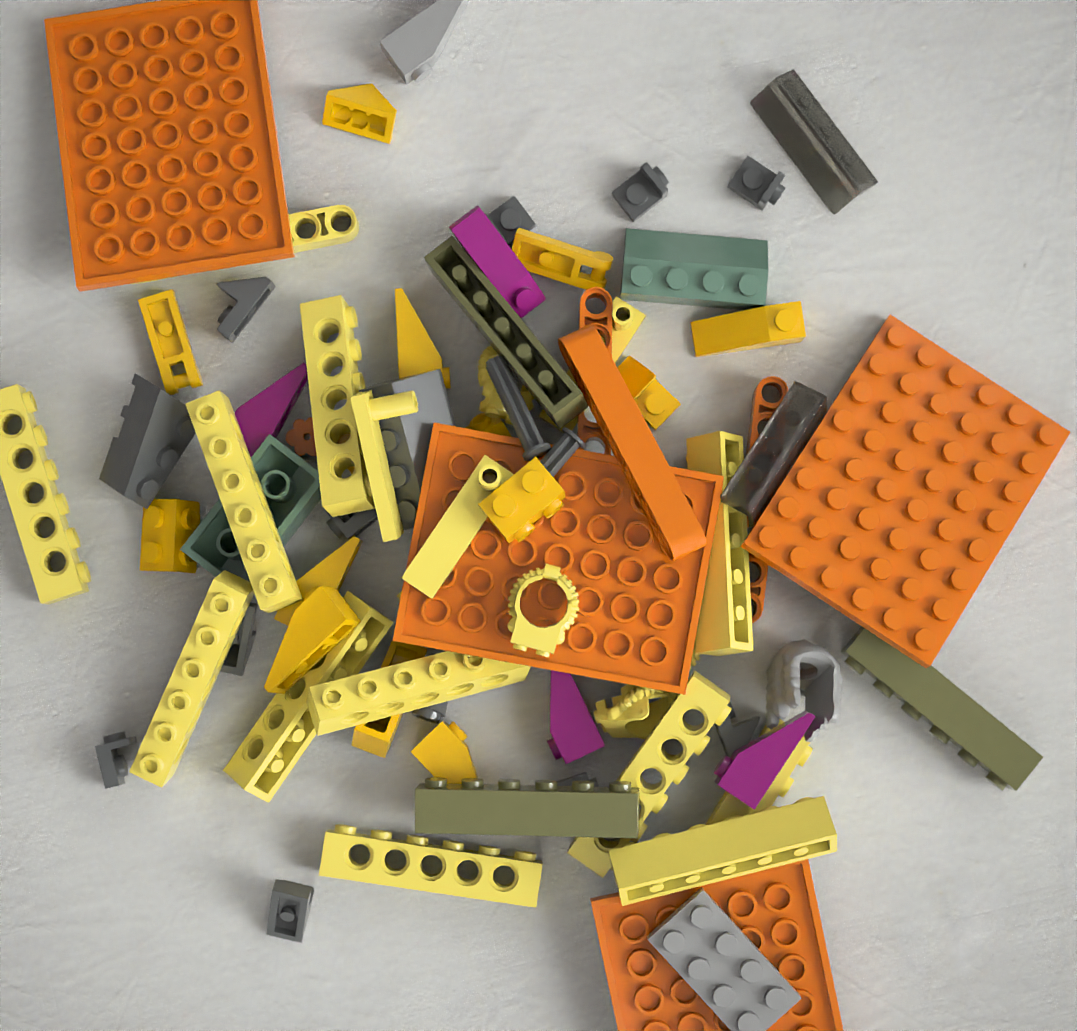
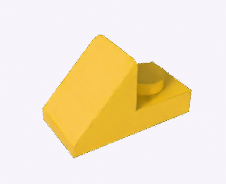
[617,355,681,431]

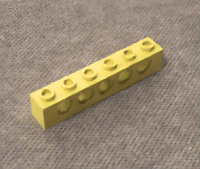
[300,295,375,517]
[0,384,91,605]
[185,390,302,613]
[129,570,254,788]
[223,591,394,803]
[307,651,531,736]
[567,670,732,878]
[319,824,543,908]

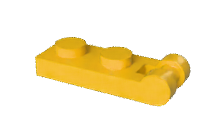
[512,228,613,290]
[138,289,203,395]

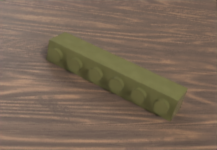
[424,236,588,429]
[841,626,1043,791]
[415,777,640,838]

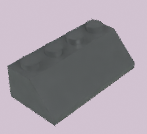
[359,369,455,530]

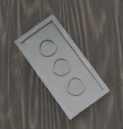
[647,887,802,1031]

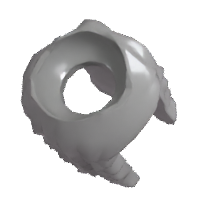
[765,639,843,742]

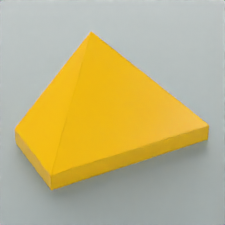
[322,83,397,144]

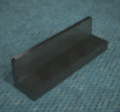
[750,69,878,214]
[720,381,827,528]

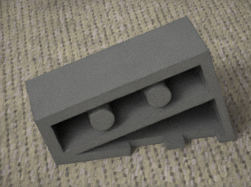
[99,373,196,509]

